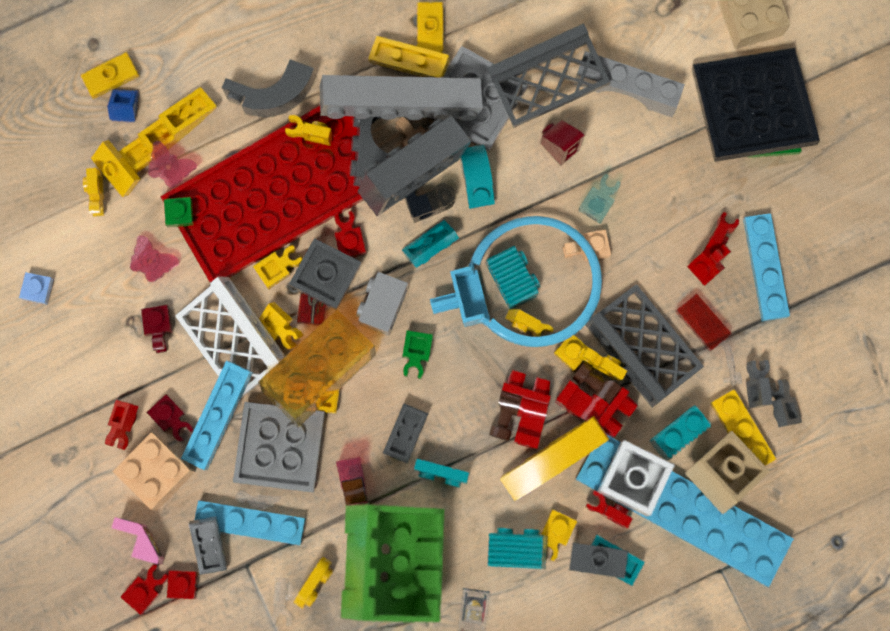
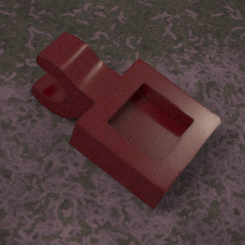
[141,305,172,353]

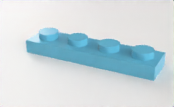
[743,213,790,321]
[181,361,253,470]
[194,500,306,545]

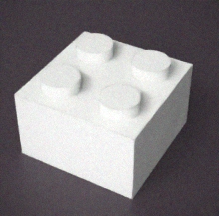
[597,440,674,516]

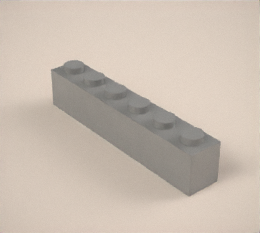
[319,75,483,121]

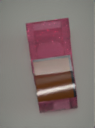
[336,457,369,506]

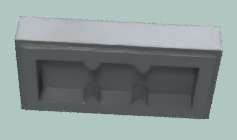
[383,403,429,464]
[189,516,228,575]
[569,543,628,578]

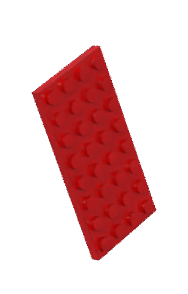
[160,106,364,283]

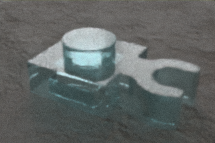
[578,174,621,224]

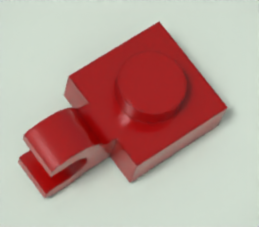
[703,212,739,253]
[687,244,732,286]
[105,400,139,450]
[585,491,633,529]

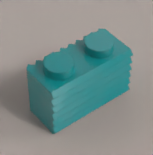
[486,246,540,309]
[649,405,711,460]
[487,528,547,569]

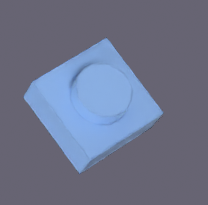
[19,272,54,305]

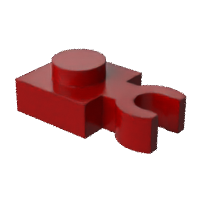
[334,211,366,257]
[120,564,168,615]

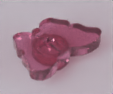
[148,141,197,188]
[130,235,180,282]

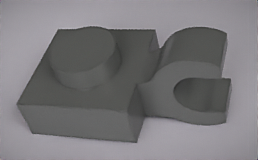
[746,360,773,409]
[770,379,802,427]

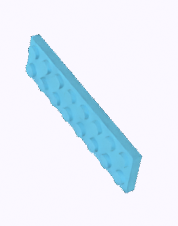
[575,434,794,587]

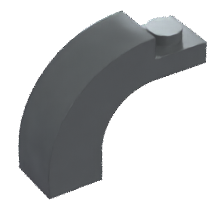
[222,59,316,117]

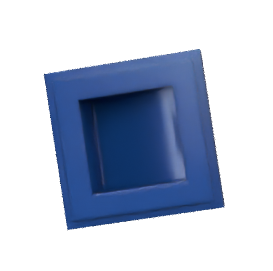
[107,89,139,122]

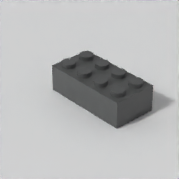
[358,115,471,217]

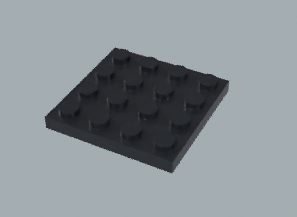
[692,48,820,162]

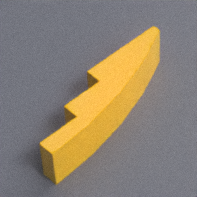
[118,87,217,173]
[500,416,609,501]

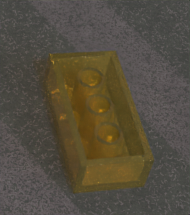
[258,309,376,428]

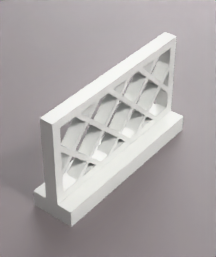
[175,277,289,398]

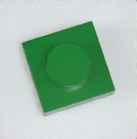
[164,197,194,228]

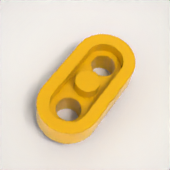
[293,556,334,609]

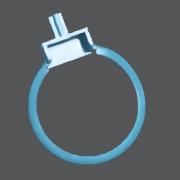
[430,216,602,347]

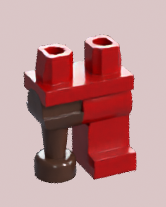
[555,362,638,438]
[489,370,551,450]

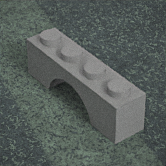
[574,51,685,117]

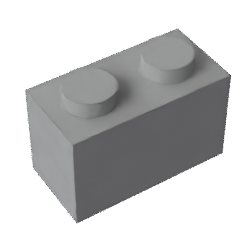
[356,272,409,336]

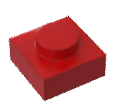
[167,570,198,599]

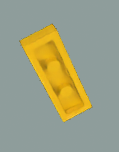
[368,36,450,78]
[710,389,776,466]

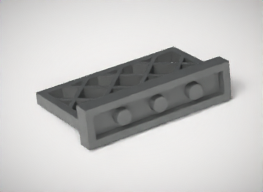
[487,23,610,128]
[585,284,704,408]

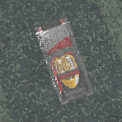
[458,588,490,631]

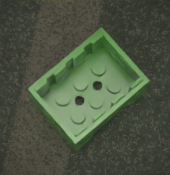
[341,505,444,623]

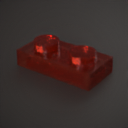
[675,293,732,352]

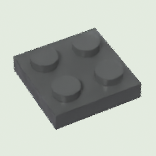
[289,238,362,311]

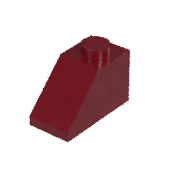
[540,120,585,166]

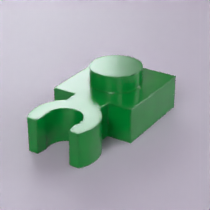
[402,330,433,380]

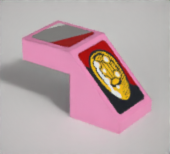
[112,517,164,564]

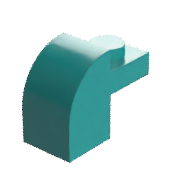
[460,144,495,209]

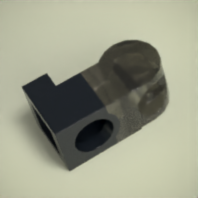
[404,183,455,223]

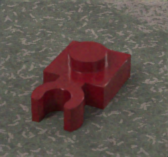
[146,394,194,443]

